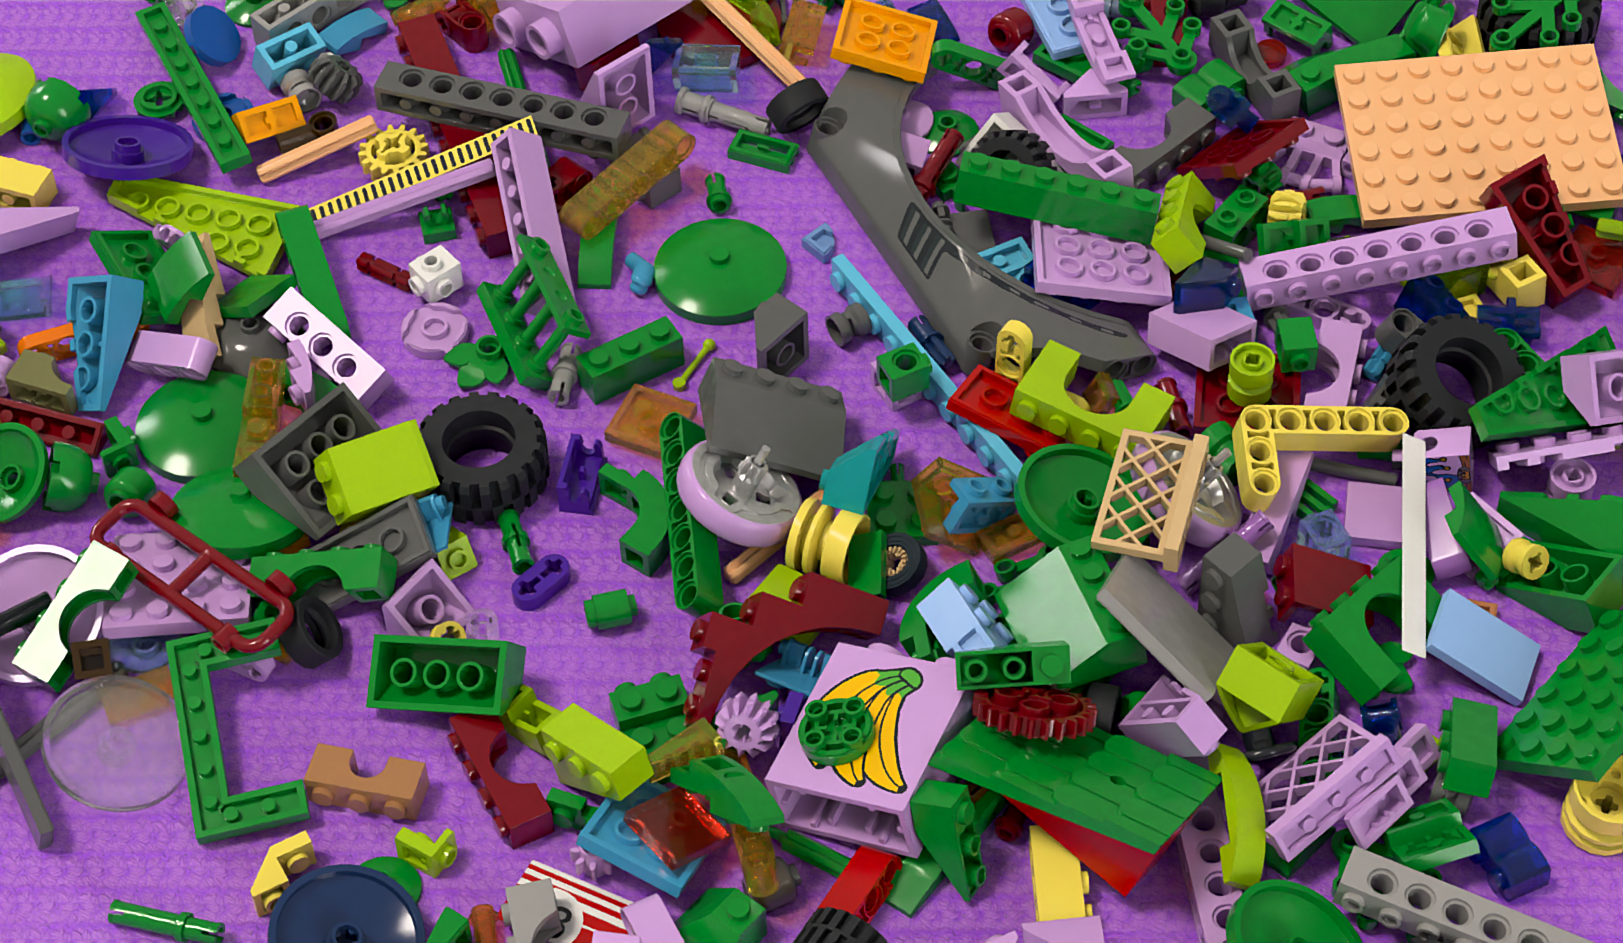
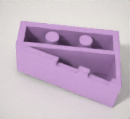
[1117,674,1228,758]

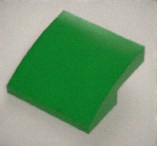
[1256,217,1330,256]
[147,231,215,325]
[1444,481,1503,582]
[1381,797,1480,872]

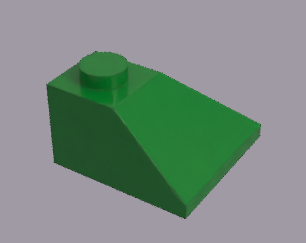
[674,888,767,943]

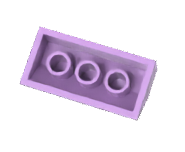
[1560,348,1623,426]

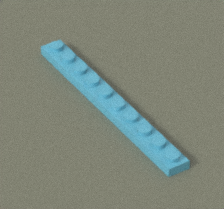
[830,253,1023,491]

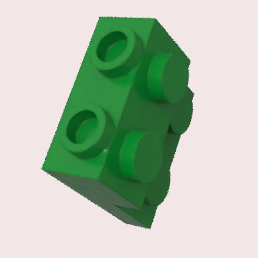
[608,672,699,755]

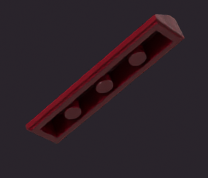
[0,397,108,458]

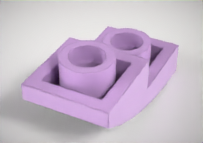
[285,338,316,411]

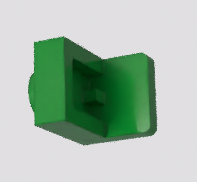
[100,416,140,478]

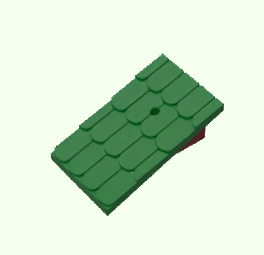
[928,717,1222,897]

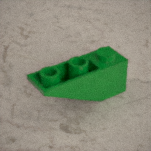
[955,640,1072,691]
[909,779,987,902]

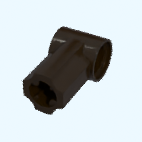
[275,111,339,155]

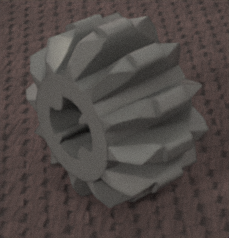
[307,52,363,104]

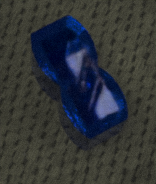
[1469,812,1551,902]

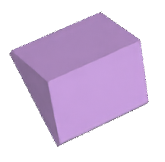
[382,558,477,638]

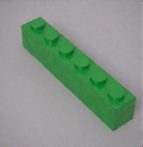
[953,151,1161,245]

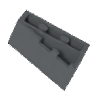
[1197,532,1279,649]

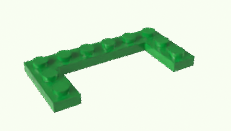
[165,617,311,845]

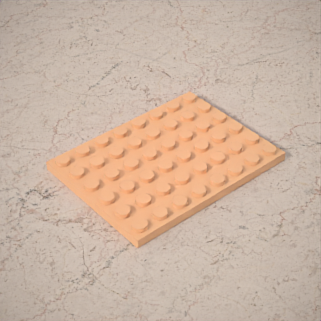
[1333,43,1623,229]

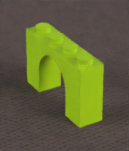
[1009,339,1176,462]

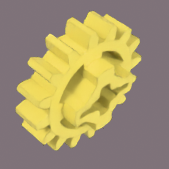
[358,124,430,181]

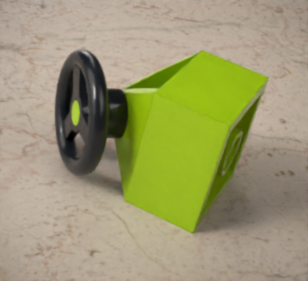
[1216,642,1324,763]

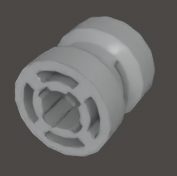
[280,69,322,113]

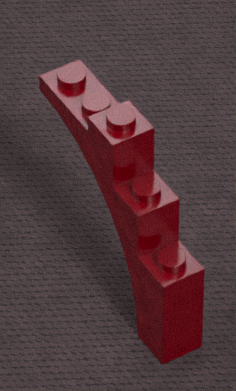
[683,572,890,731]

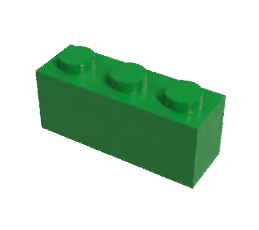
[576,316,685,405]
[1437,697,1498,799]

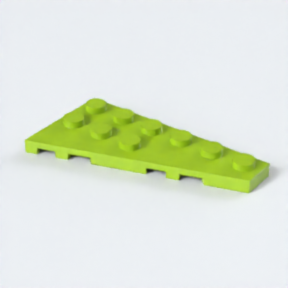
[107,178,300,276]

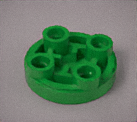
[798,696,876,766]

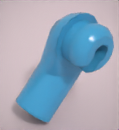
[625,252,655,295]

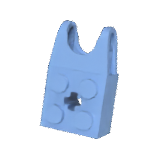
[916,577,1014,659]

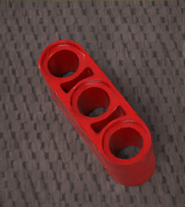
[817,845,902,924]

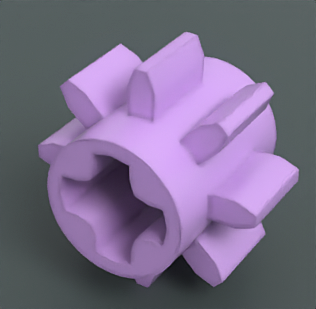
[570,835,612,880]

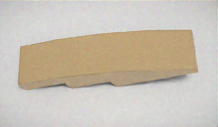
[181,232,225,360]

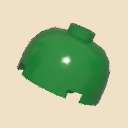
[24,77,92,141]
[42,441,100,512]

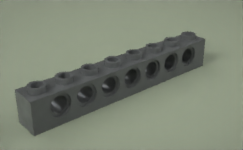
[373,61,632,162]

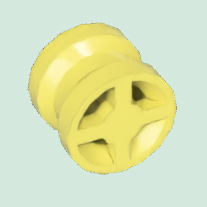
[1502,537,1549,580]

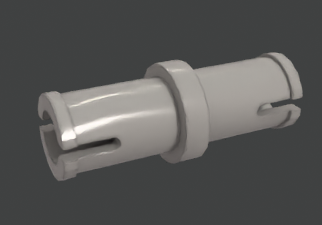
[547,342,583,406]

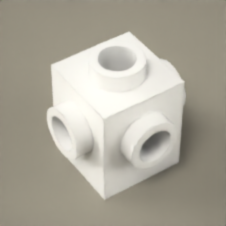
[408,245,464,303]

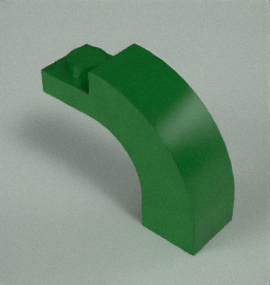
[598,463,670,578]
[899,559,989,662]

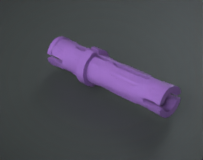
[1176,509,1274,596]

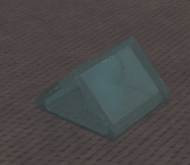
[671,44,741,93]
[0,275,52,322]

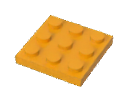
[830,0,938,84]

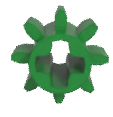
[1242,161,1283,196]

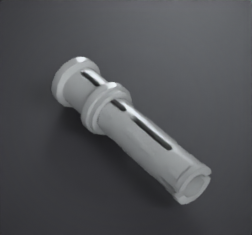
[674,86,772,136]

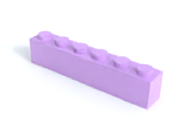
[490,127,576,321]

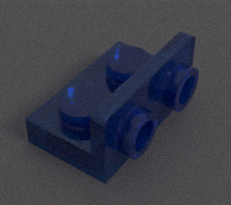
[1393,275,1470,323]

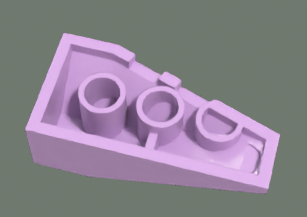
[0,206,79,254]

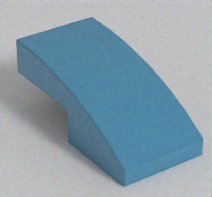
[319,7,388,55]

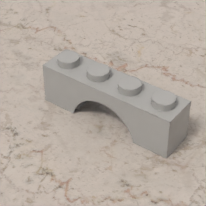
[501,878,562,943]

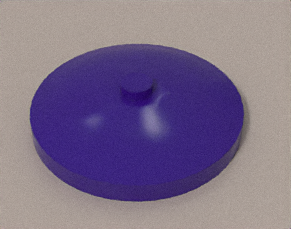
[61,115,194,181]

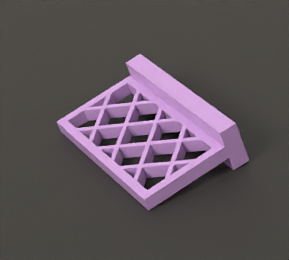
[1258,714,1403,863]

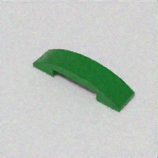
[577,188,624,289]

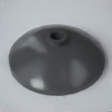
[211,304,304,383]

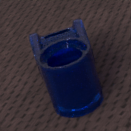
[1359,697,1404,746]

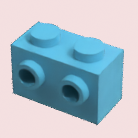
[252,22,327,90]

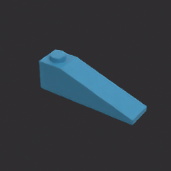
[66,274,144,412]

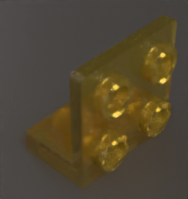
[911,457,987,556]

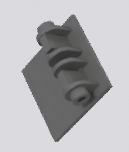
[931,201,996,253]

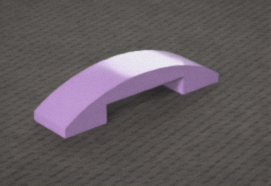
[1067,0,1136,84]

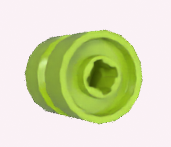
[1227,342,1276,408]

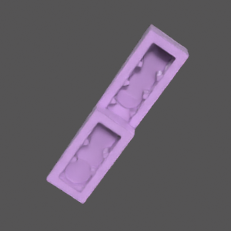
[1249,450,1314,575]

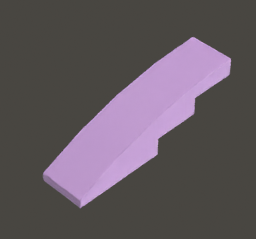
[1344,723,1440,850]

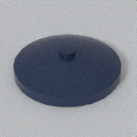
[267,864,425,943]

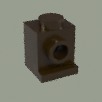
[70,638,116,680]

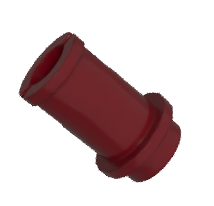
[994,802,1027,842]

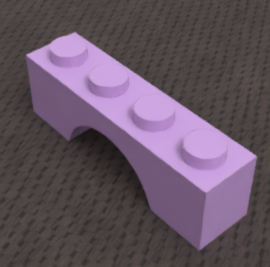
[1304,318,1368,430]

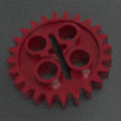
[972,684,1098,741]

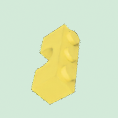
[1471,254,1547,316]

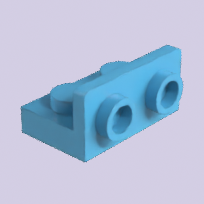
[943,477,1017,534]

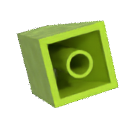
[313,419,440,526]

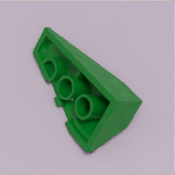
[1496,491,1623,555]

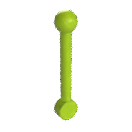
[672,338,716,392]

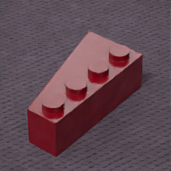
[1479,153,1592,310]

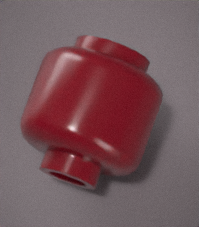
[988,7,1034,53]

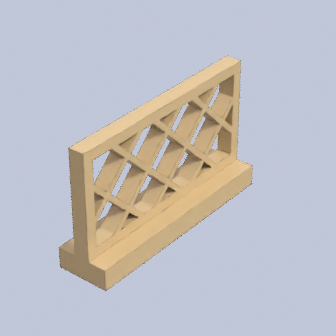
[1091,428,1209,572]

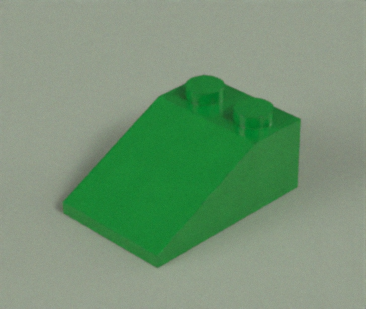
[1496,541,1623,633]

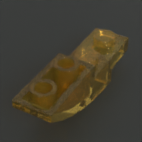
[232,357,286,477]

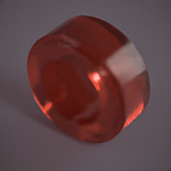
[1257,39,1287,69]

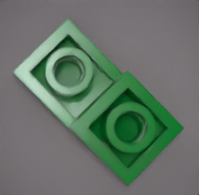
[1306,195,1362,234]

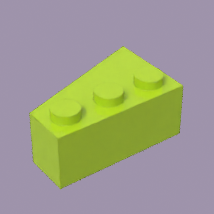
[540,703,654,801]

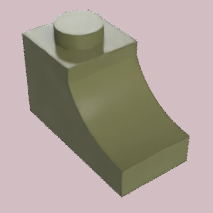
[5,349,78,415]

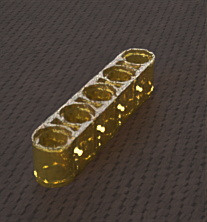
[559,120,696,240]
[715,748,780,897]

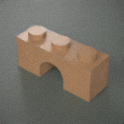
[303,743,429,821]

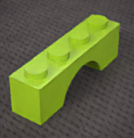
[1151,171,1216,275]

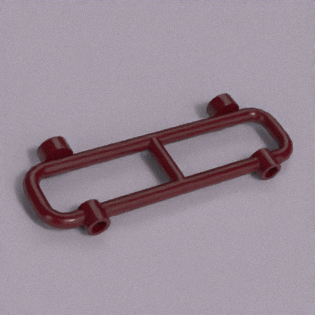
[89,490,297,654]

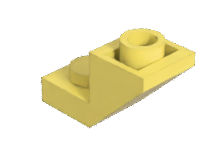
[250,830,317,917]

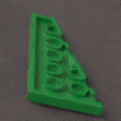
[1468,326,1623,442]

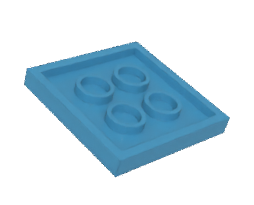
[576,778,727,898]

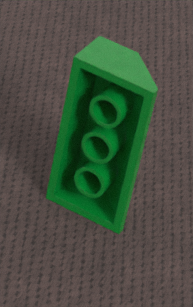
[366,634,526,716]

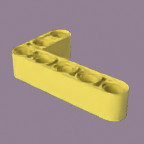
[1232,405,1409,513]

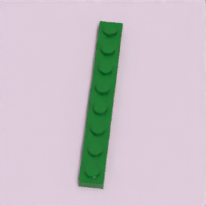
[135,1,253,174]

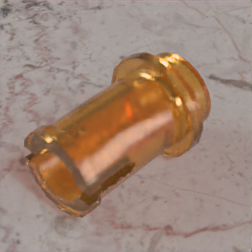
[468,904,499,943]

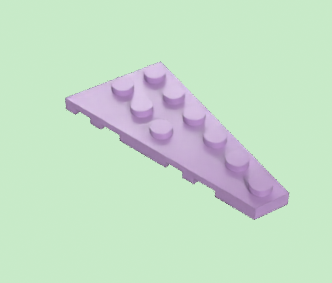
[1487,424,1623,471]

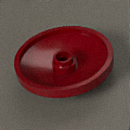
[657,0,782,72]

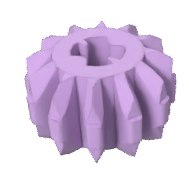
[715,691,780,758]

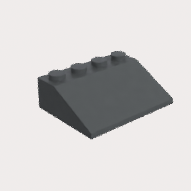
[698,357,846,481]
[233,381,382,541]

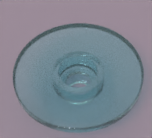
[109,634,182,673]

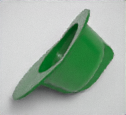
[1404,1,1455,58]

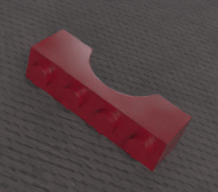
[447,714,555,850]

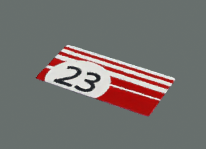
[496,860,634,943]

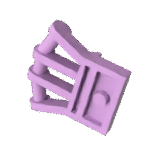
[1271,116,1348,196]

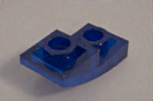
[906,0,960,43]

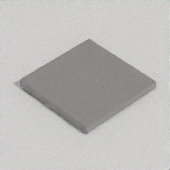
[1096,554,1234,703]

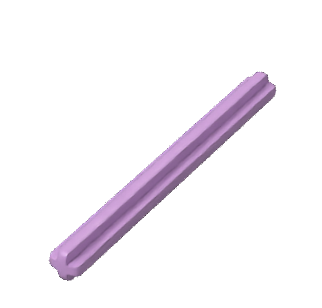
[313,158,496,239]

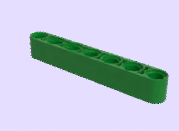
[659,412,724,618]

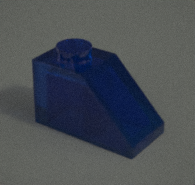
[1173,257,1242,314]

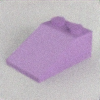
[580,43,655,129]

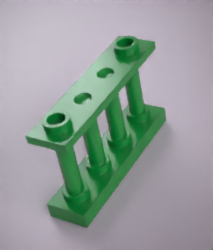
[476,234,591,391]

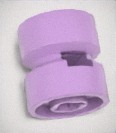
[1545,458,1597,500]

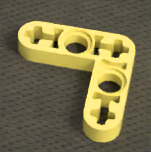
[995,320,1091,412]

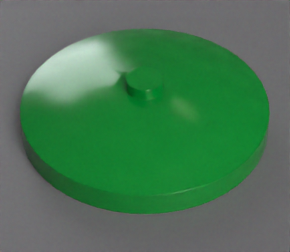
[654,218,787,325]
[135,371,276,484]
[1014,444,1155,562]
[171,465,305,560]
[1226,879,1362,943]

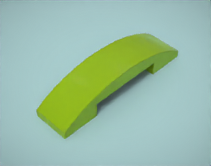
[1208,743,1266,890]

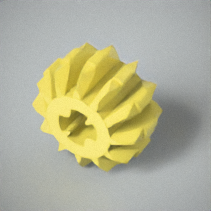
[1267,189,1307,222]

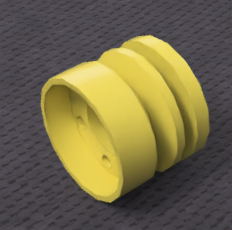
[785,497,871,585]
[1560,755,1623,856]

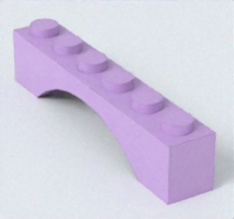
[998,69,1134,188]

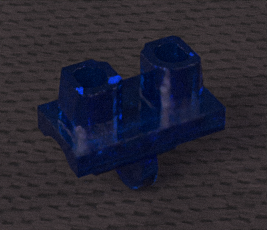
[1206,85,1260,133]
[1476,297,1541,346]

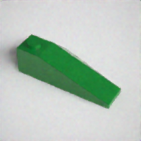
[1280,33,1416,117]

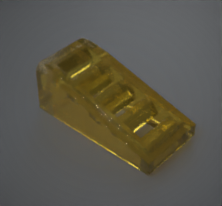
[648,718,724,783]

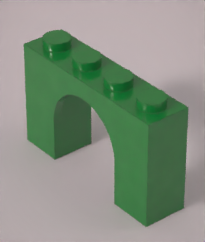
[1302,554,1442,707]

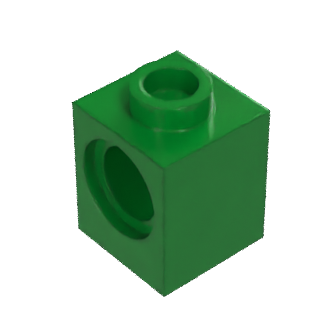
[1274,316,1319,373]
[876,342,933,403]

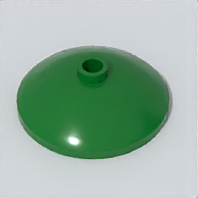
[0,422,49,524]

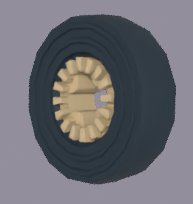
[886,532,928,597]

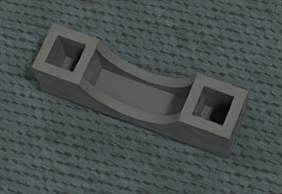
[1208,8,1301,120]
[1115,98,1216,189]

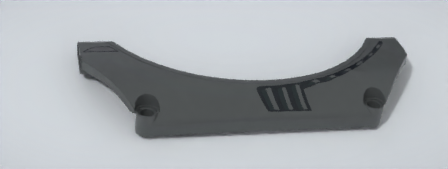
[806,58,1157,383]

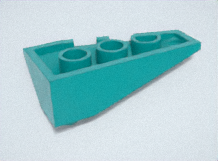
[819,428,900,515]

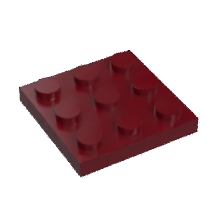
[1176,117,1309,181]
[1193,354,1301,435]

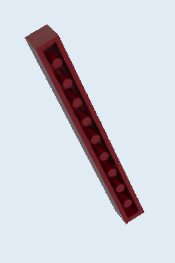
[394,13,512,259]

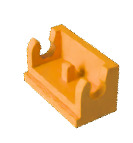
[230,95,306,144]

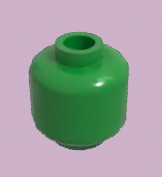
[104,466,157,518]

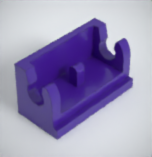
[556,433,608,516]

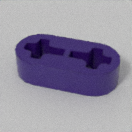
[511,554,571,611]

